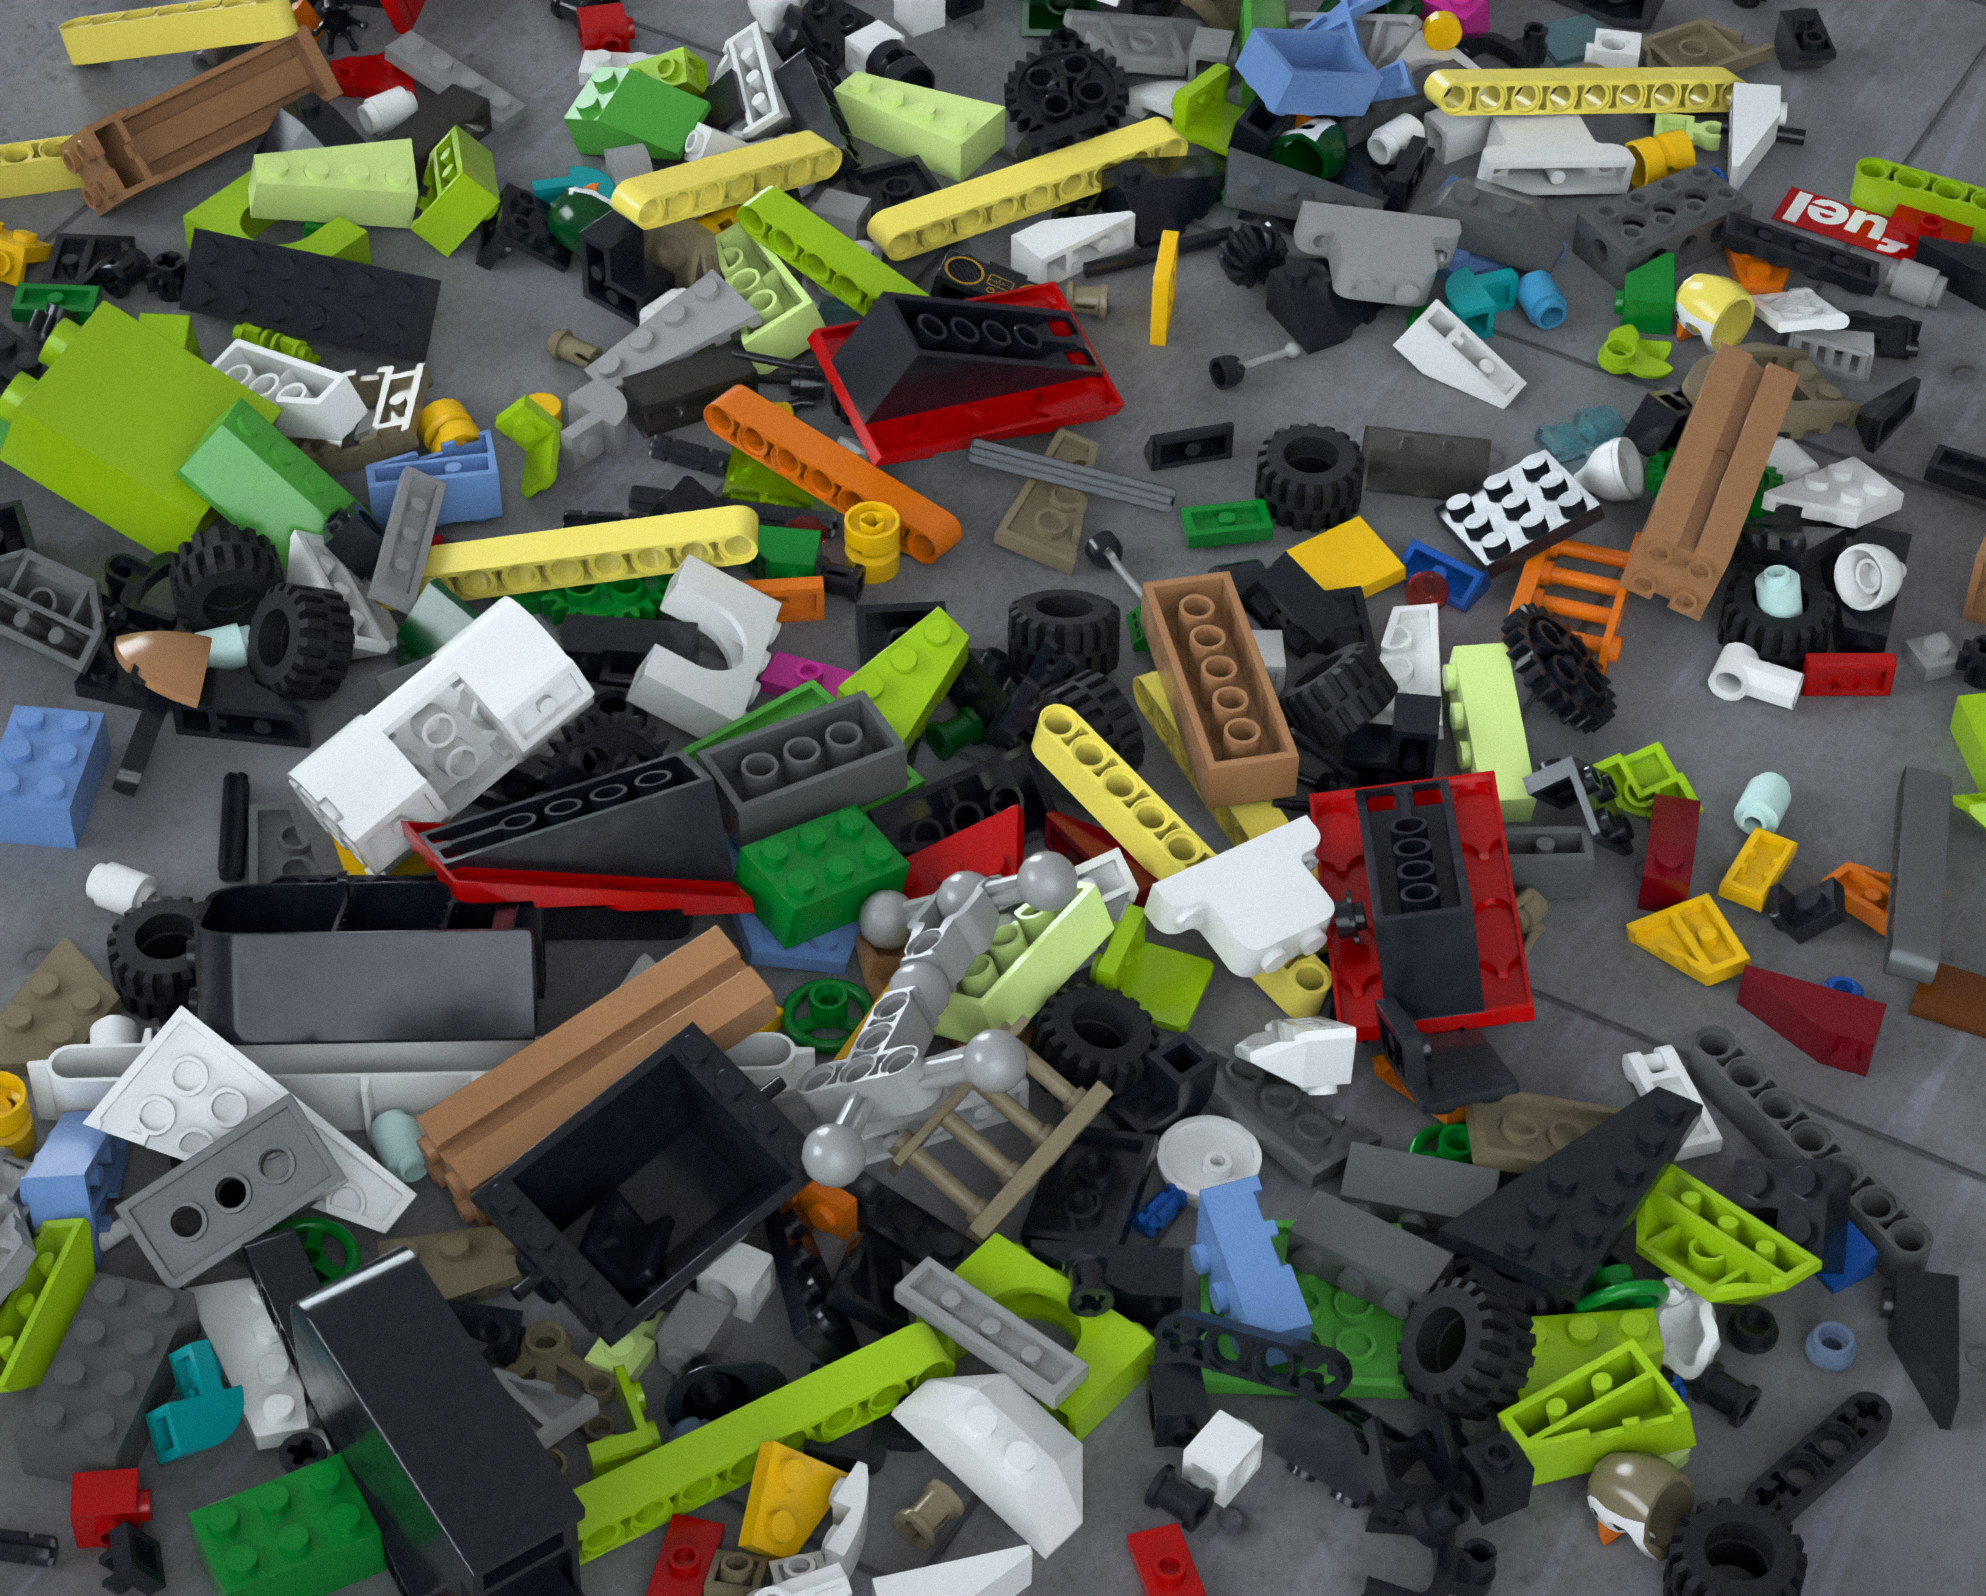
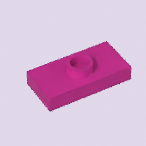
[759,651,855,700]

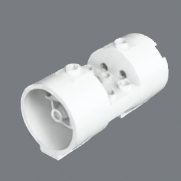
[286,596,595,875]

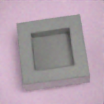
[1902,631,1963,682]

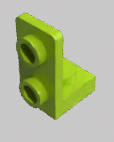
[620,46,709,97]
[495,394,562,499]
[586,1364,662,1480]

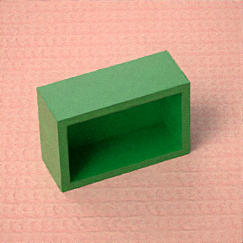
[734,803,910,950]
[188,1453,386,1596]

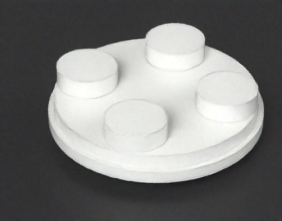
[1156,1115,1262,1208]

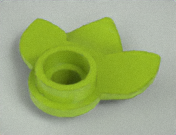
[1597,324,1674,379]

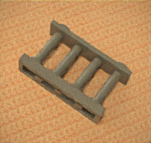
[887,1014,1113,1246]

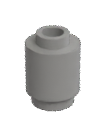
[1885,258,1949,309]

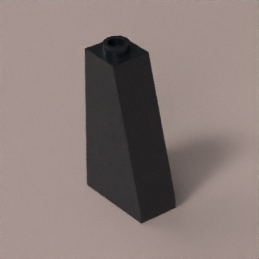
[1819,521,1912,653]

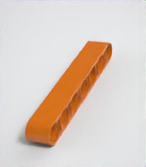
[703,385,962,565]

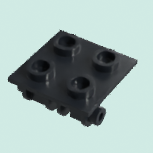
[802,0,876,71]

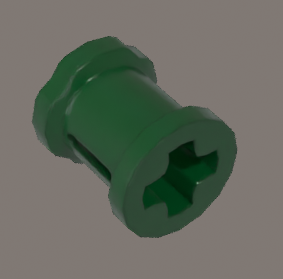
[925,706,985,761]

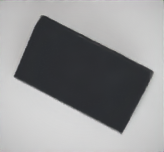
[1144,422,1234,471]

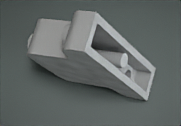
[1293,200,1462,307]

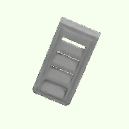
[1787,328,1875,382]

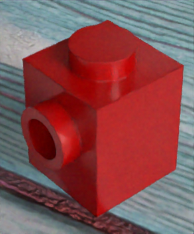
[576,2,635,54]
[70,1468,153,1549]

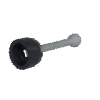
[1209,342,1301,390]
[1085,530,1142,599]

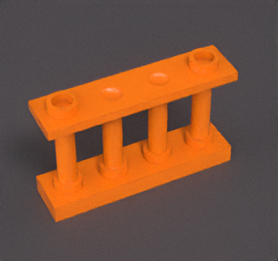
[1502,532,1641,676]

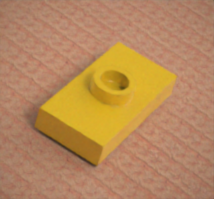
[1718,826,1799,913]

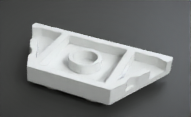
[1761,456,1904,529]

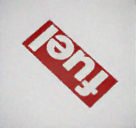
[1771,187,1916,261]

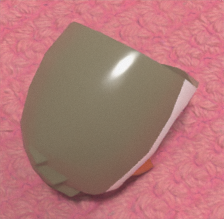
[1587,1451,1694,1562]

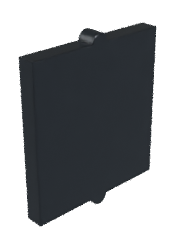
[699,68,746,133]

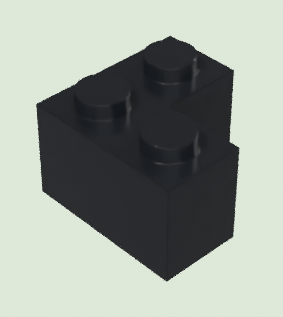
[579,209,675,327]
[1342,692,1441,787]
[1731,1159,1852,1274]

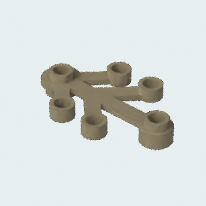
[503,1320,616,1482]

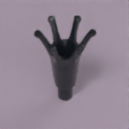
[311,0,368,55]

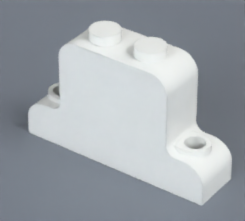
[1476,114,1636,195]
[1143,815,1335,977]

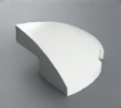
[1126,80,1189,119]

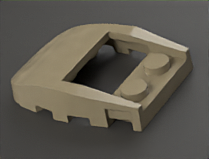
[1682,342,1861,440]
[286,363,434,474]

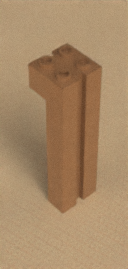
[59,23,343,217]
[1618,341,1800,621]
[415,925,778,1227]

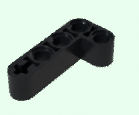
[773,48,863,187]

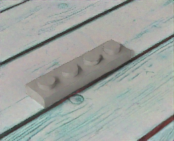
[384,30,527,135]
[368,465,447,615]
[894,1256,1089,1410]

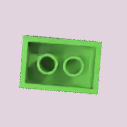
[564,67,712,160]

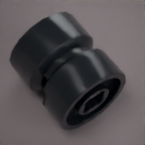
[866,39,935,89]

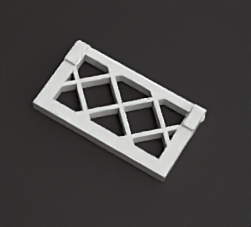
[1751,287,1850,333]

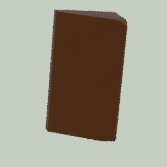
[1908,962,1986,1038]

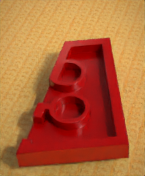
[902,804,1024,900]

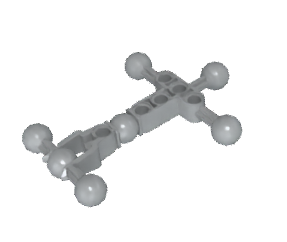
[755,851,1078,1188]

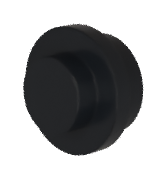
[1726,1305,1779,1354]

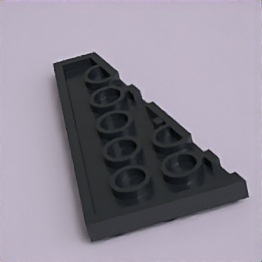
[1437,1086,1703,1305]

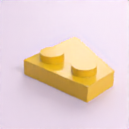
[1625,893,1751,987]
[738,1441,849,1560]

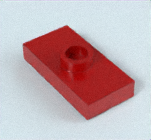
[1883,203,1974,248]
[1800,653,1897,696]
[645,1513,725,1596]
[1126,1523,1206,1596]

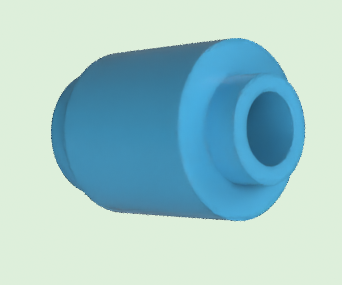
[1516,270,1567,330]

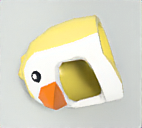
[1674,273,1755,353]

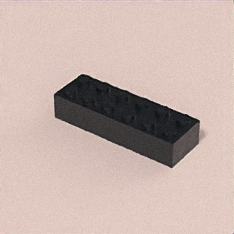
[179,228,442,361]

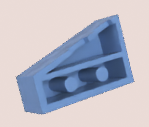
[365,429,503,528]
[20,1110,130,1267]
[1190,1175,1313,1367]

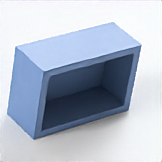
[1234,27,1383,117]
[0,705,112,849]

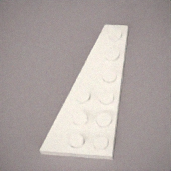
[82,1005,418,1235]

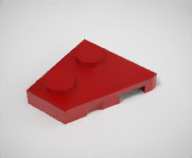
[329,52,417,101]

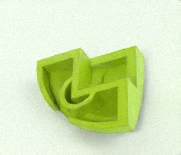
[1593,741,1704,821]

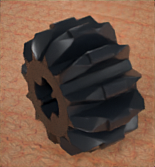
[1217,218,1289,289]

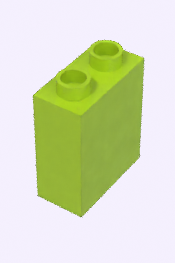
[0,300,283,555]

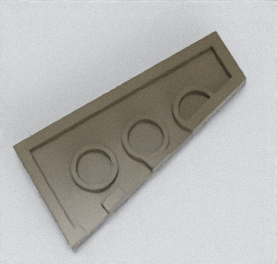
[993,427,1099,576]

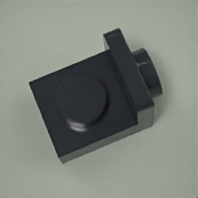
[1768,877,1846,944]

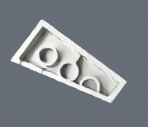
[211,338,369,441]

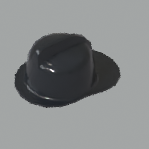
[664,1352,788,1427]

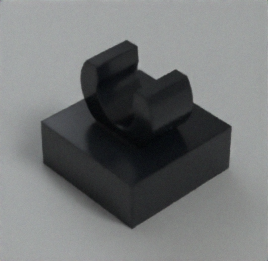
[99,1521,166,1596]

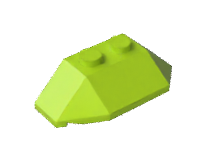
[1636,1163,1822,1305]
[0,1217,95,1393]

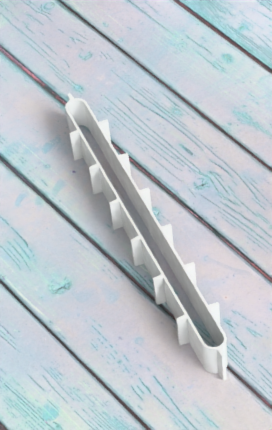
[27,1028,815,1149]

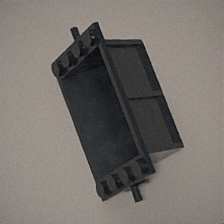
[470,1021,814,1348]

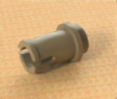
[547,329,602,369]

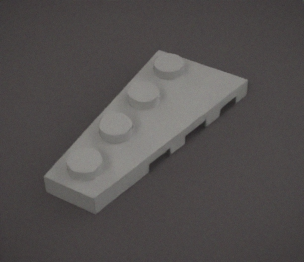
[584,269,764,395]

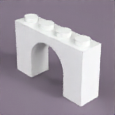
[1395,30,1493,165]
[626,554,782,739]

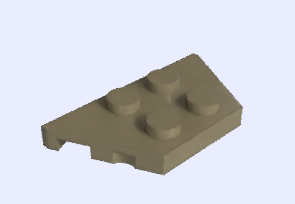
[1640,17,1775,93]
[643,218,721,289]
[0,937,123,1076]

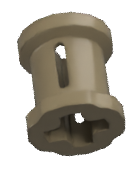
[1066,281,1109,320]
[893,1479,964,1551]

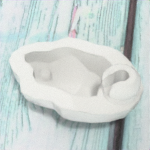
[1654,1277,1721,1383]

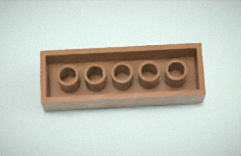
[1140,571,1299,809]

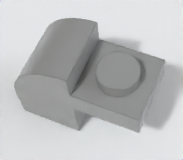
[600,143,654,189]
[560,377,629,471]

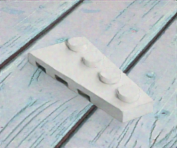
[1368,603,1444,739]
[185,1277,310,1450]

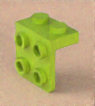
[1171,62,1245,157]
[1090,904,1214,1033]

